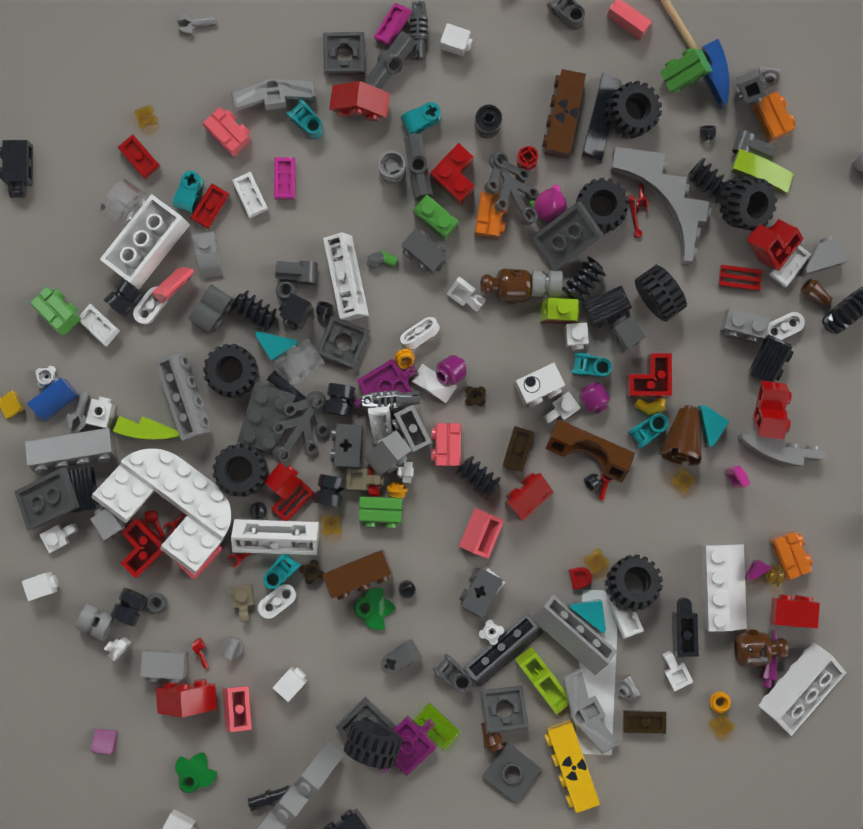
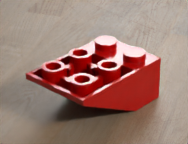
[505,473,554,521]

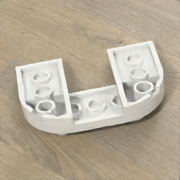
[92,449,231,575]

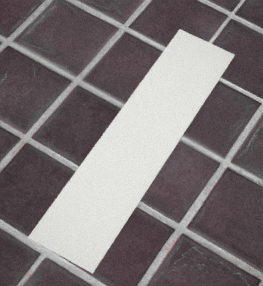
[576,589,618,755]

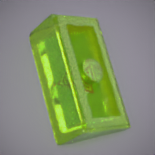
[413,702,460,750]

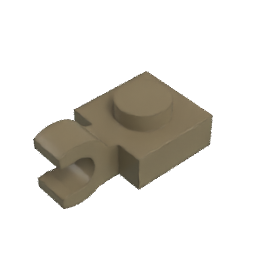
[346,468,385,491]
[230,584,255,622]

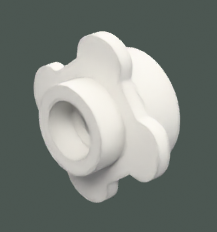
[35,366,58,388]
[479,620,504,645]

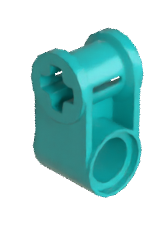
[286,99,324,139]
[400,102,441,135]
[172,170,204,213]
[570,352,612,378]
[627,414,668,449]
[263,554,302,589]

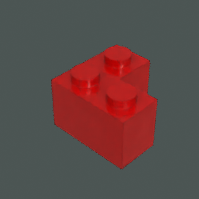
[329,81,390,121]
[430,142,475,206]
[747,219,804,271]
[626,353,672,397]
[753,381,792,439]
[120,518,165,578]
[770,594,820,629]
[155,679,217,718]

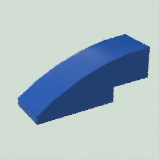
[701,39,729,110]

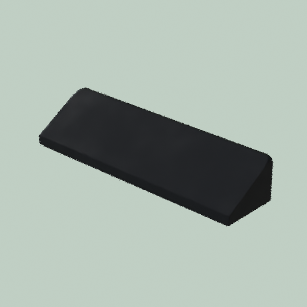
[582,73,621,160]
[464,613,543,687]

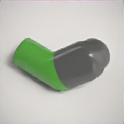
[367,251,399,269]

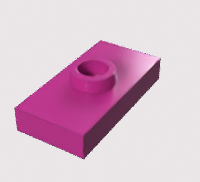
[373,3,412,46]
[274,157,296,200]
[725,465,751,488]

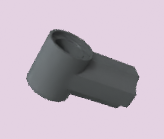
[732,130,777,161]
[275,261,318,285]

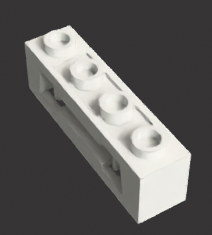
[323,232,369,321]
[231,519,319,555]

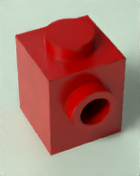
[264,462,303,500]

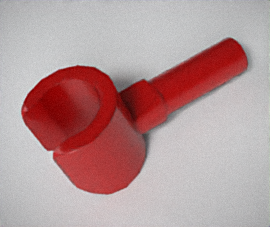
[636,183,649,213]
[367,468,380,497]
[599,473,613,500]
[144,510,165,538]
[163,512,186,535]
[228,553,253,567]
[192,638,209,669]

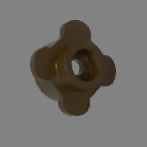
[465,386,486,407]
[299,560,324,584]

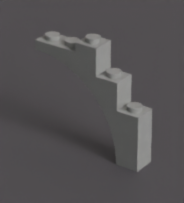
[610,147,711,265]
[255,741,344,829]

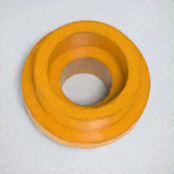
[394,349,415,369]
[387,482,408,498]
[709,691,731,713]

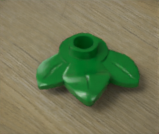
[354,588,396,630]
[175,752,217,793]

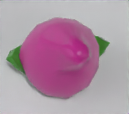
[529,185,568,222]

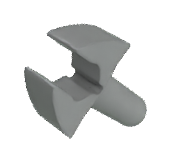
[177,11,217,36]
[67,391,89,431]

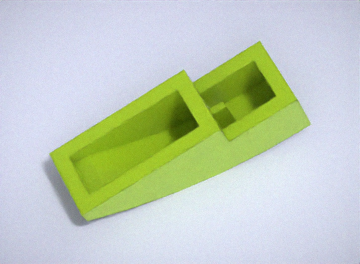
[730,149,794,194]
[113,416,180,440]
[515,646,569,714]

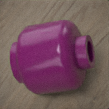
[436,355,467,386]
[579,382,610,414]

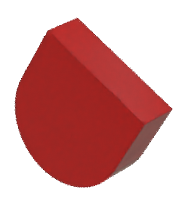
[568,567,592,590]

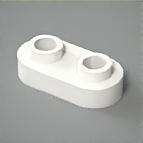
[133,286,168,325]
[766,312,805,340]
[400,317,440,350]
[258,584,297,619]

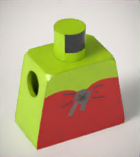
[540,298,580,324]

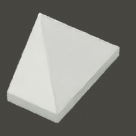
[411,364,457,404]

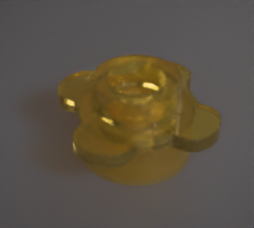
[134,105,158,129]
[671,468,696,493]
[321,514,342,536]
[584,548,609,574]
[767,563,785,587]
[709,713,735,738]

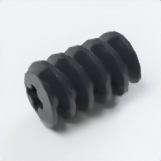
[688,158,731,203]
[562,256,606,302]
[230,290,277,333]
[454,456,501,501]

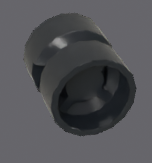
[474,104,502,138]
[104,278,143,318]
[324,383,356,417]
[314,474,346,508]
[110,588,148,626]

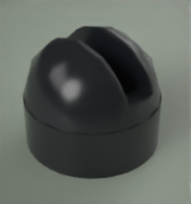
[699,125,716,141]
[316,301,334,319]
[584,474,602,492]
[250,502,267,519]
[398,580,416,598]

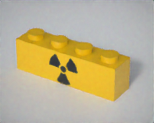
[544,720,600,813]

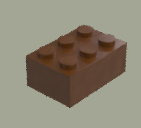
[322,549,393,600]

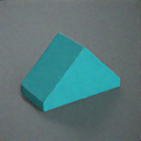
[255,331,299,362]
[697,405,730,448]
[568,599,606,634]

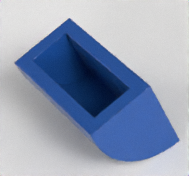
[27,377,79,421]

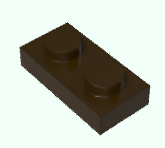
[502,426,534,472]
[623,710,667,734]

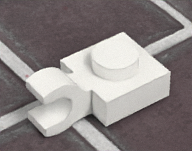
[447,276,486,311]
[543,391,581,424]
[397,461,414,483]
[40,523,80,553]
[104,637,131,661]
[662,651,693,691]

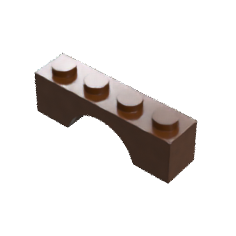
[545,419,635,483]

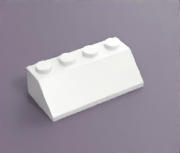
[100,194,190,289]
[701,544,747,631]
[758,642,847,736]

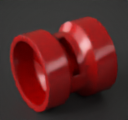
[517,146,538,171]

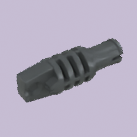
[410,1,428,60]
[361,390,420,410]

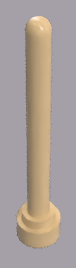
[660,0,699,49]

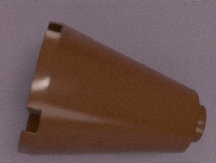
[659,405,702,466]

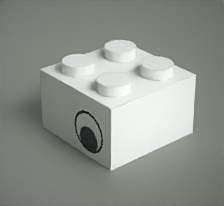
[514,363,565,408]

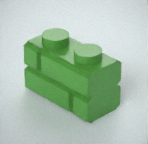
[660,48,712,93]
[413,195,459,241]
[30,287,81,336]
[359,497,402,528]

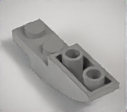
[738,431,826,466]

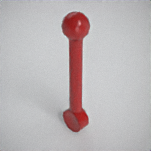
[628,195,642,238]

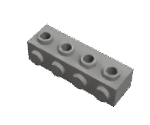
[155,353,212,441]
[25,428,116,473]
[531,594,617,675]

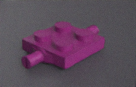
[353,358,418,410]
[379,715,437,776]

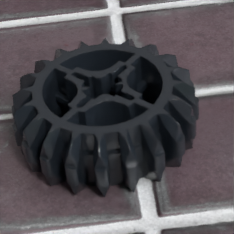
[822,287,863,335]

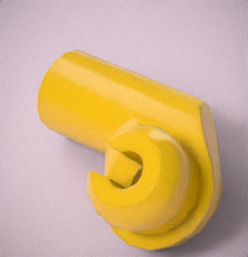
[634,397,666,415]

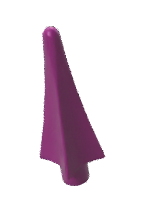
[759,629,777,688]

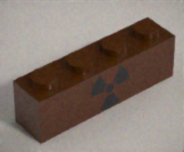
[542,69,586,159]

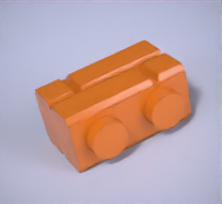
[752,91,796,143]
[474,191,509,240]
[769,531,813,580]

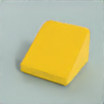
[0,390,25,419]

